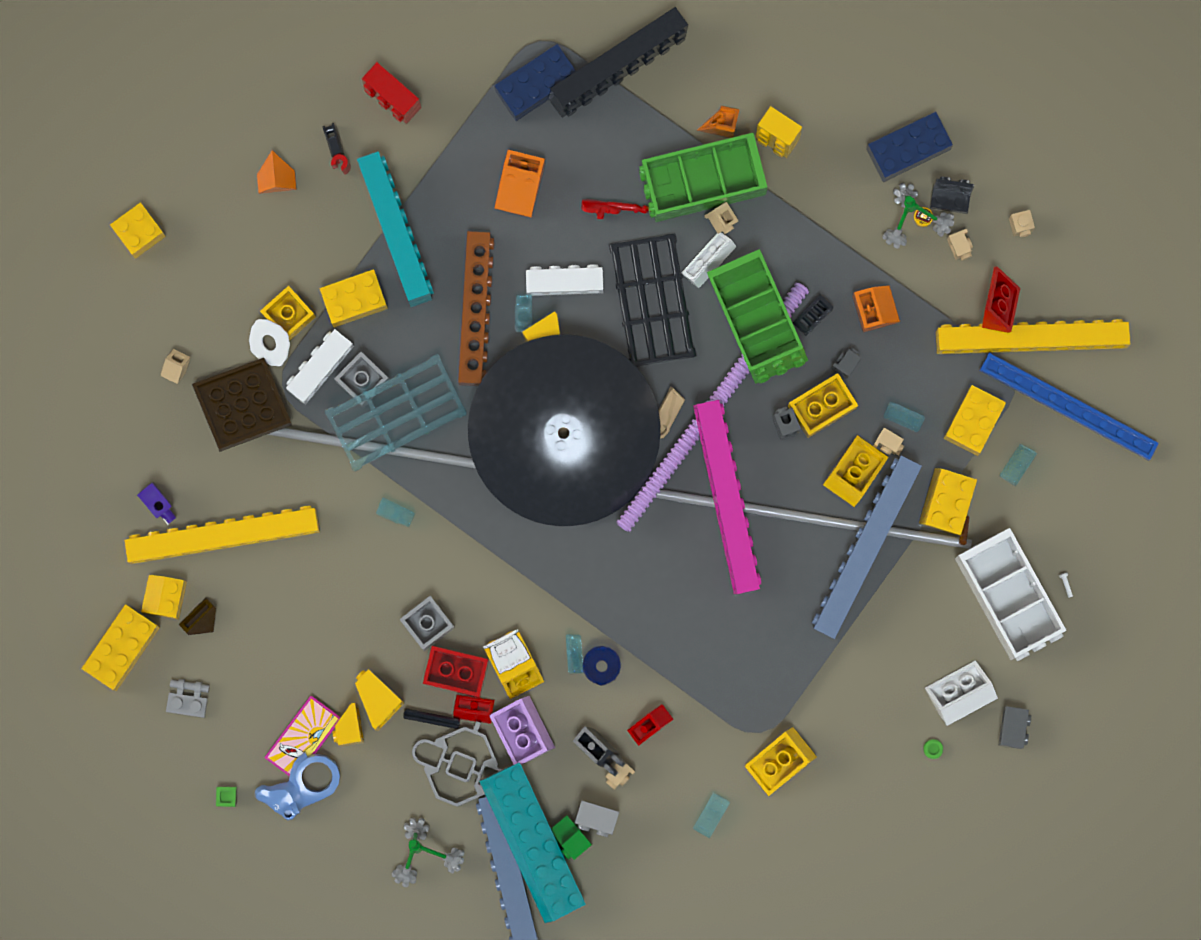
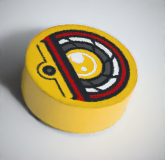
[914,207,933,227]

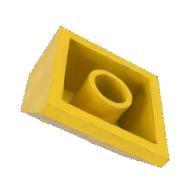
[141,575,187,620]
[332,703,364,747]

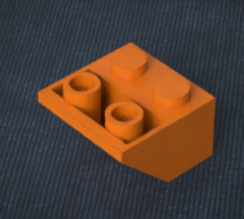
[853,285,900,332]

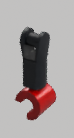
[322,123,351,174]

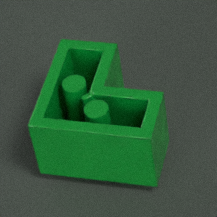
[551,816,592,860]

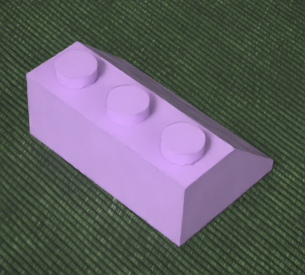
[489,696,555,765]

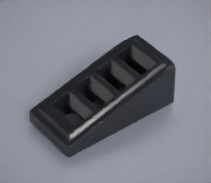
[793,295,834,336]

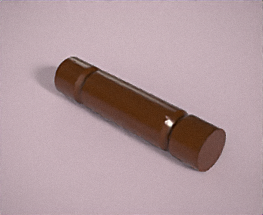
[959,516,970,545]

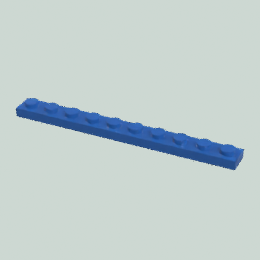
[979,353,1159,461]

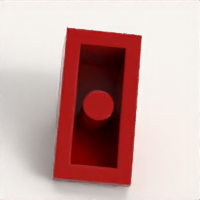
[627,704,674,746]

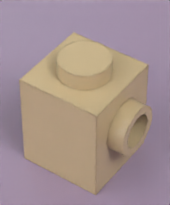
[1009,210,1035,237]
[161,349,190,384]

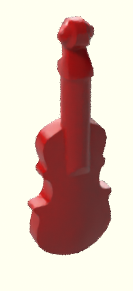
[581,198,649,219]

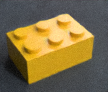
[755,106,802,158]
[319,269,388,328]
[788,373,858,438]
[944,385,1006,456]
[919,468,977,535]

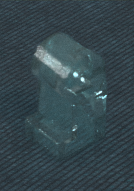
[515,294,533,332]
[376,498,415,527]

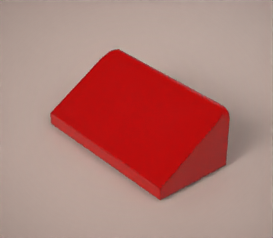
[453,695,495,724]

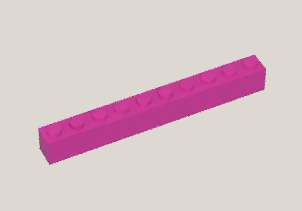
[693,400,761,594]

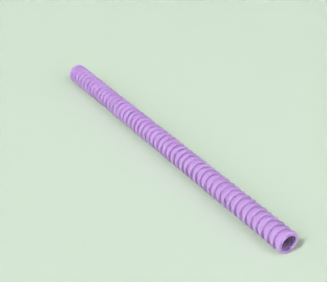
[617,282,809,532]

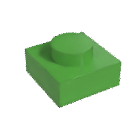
[216,787,237,807]

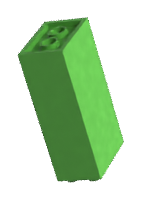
[639,133,768,222]
[707,249,808,384]

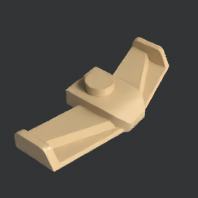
[659,387,685,439]

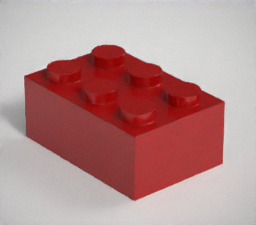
[361,62,422,124]
[423,646,489,698]

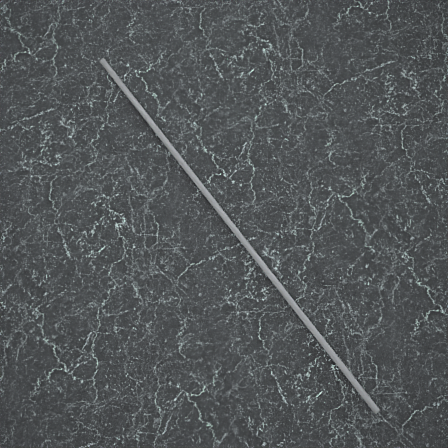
[267,428,972,549]

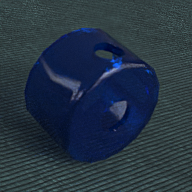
[582,646,621,686]

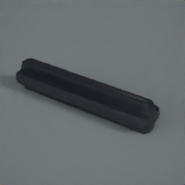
[403,708,460,729]

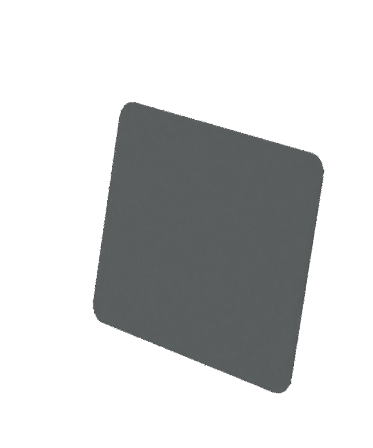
[282,41,1015,733]

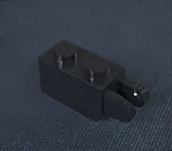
[573,726,626,776]

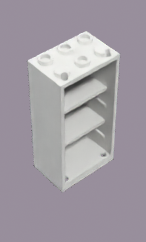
[955,528,1067,661]

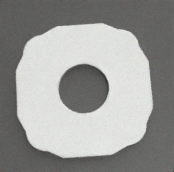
[249,319,290,366]

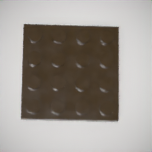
[192,358,292,452]

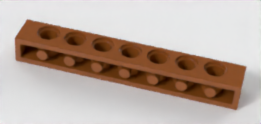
[458,231,494,386]

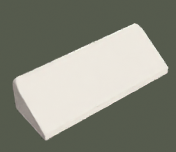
[682,233,736,288]

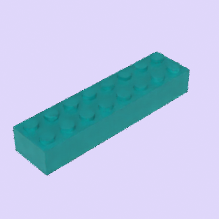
[357,152,434,307]
[479,762,586,923]

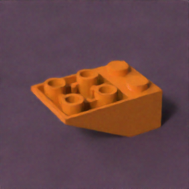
[494,150,545,218]

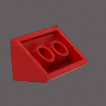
[982,266,1020,333]

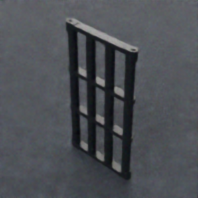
[609,233,697,367]

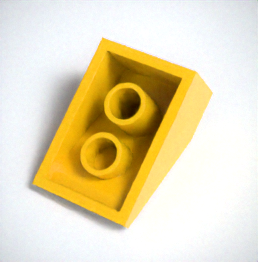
[823,435,889,507]
[745,727,817,796]

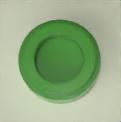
[923,739,943,759]

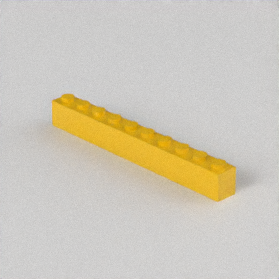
[936,319,1130,354]
[124,506,320,564]

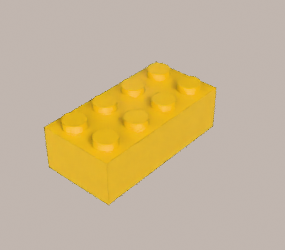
[81,604,160,691]

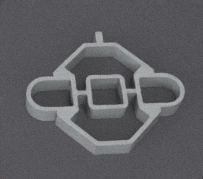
[412,721,503,807]

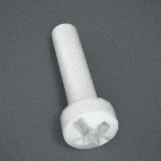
[1059,573,1073,598]

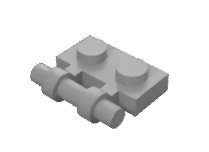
[166,679,210,718]

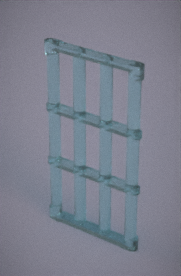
[324,354,467,472]

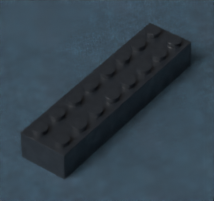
[549,7,688,118]

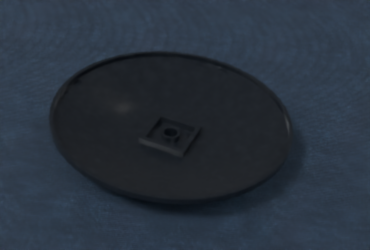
[468,334,661,526]

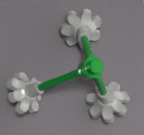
[882,183,954,249]
[392,818,464,887]

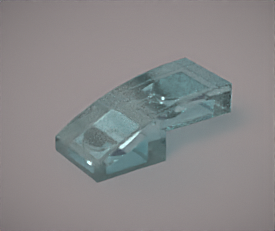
[693,792,730,839]

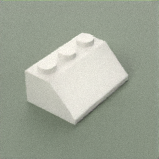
[925,661,998,726]

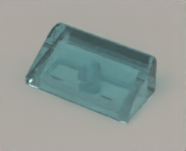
[884,402,925,432]
[999,444,1038,486]
[566,634,584,674]

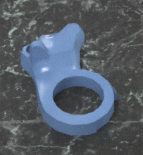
[255,752,340,820]

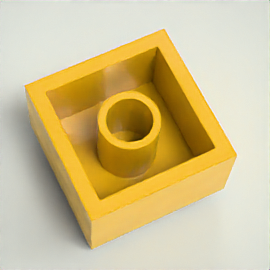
[110,202,166,259]
[260,286,316,341]

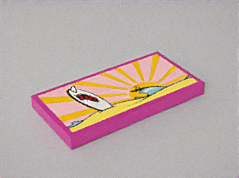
[264,696,341,777]

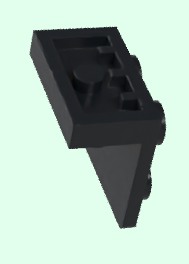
[930,177,974,214]

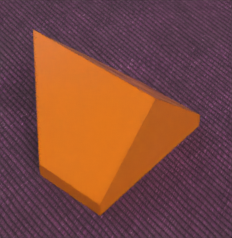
[696,106,739,138]
[257,150,297,194]

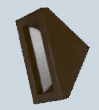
[179,598,216,635]

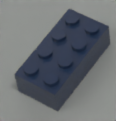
[494,44,576,121]
[866,112,953,182]

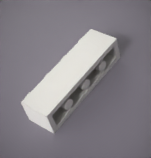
[526,265,603,296]
[286,329,354,405]

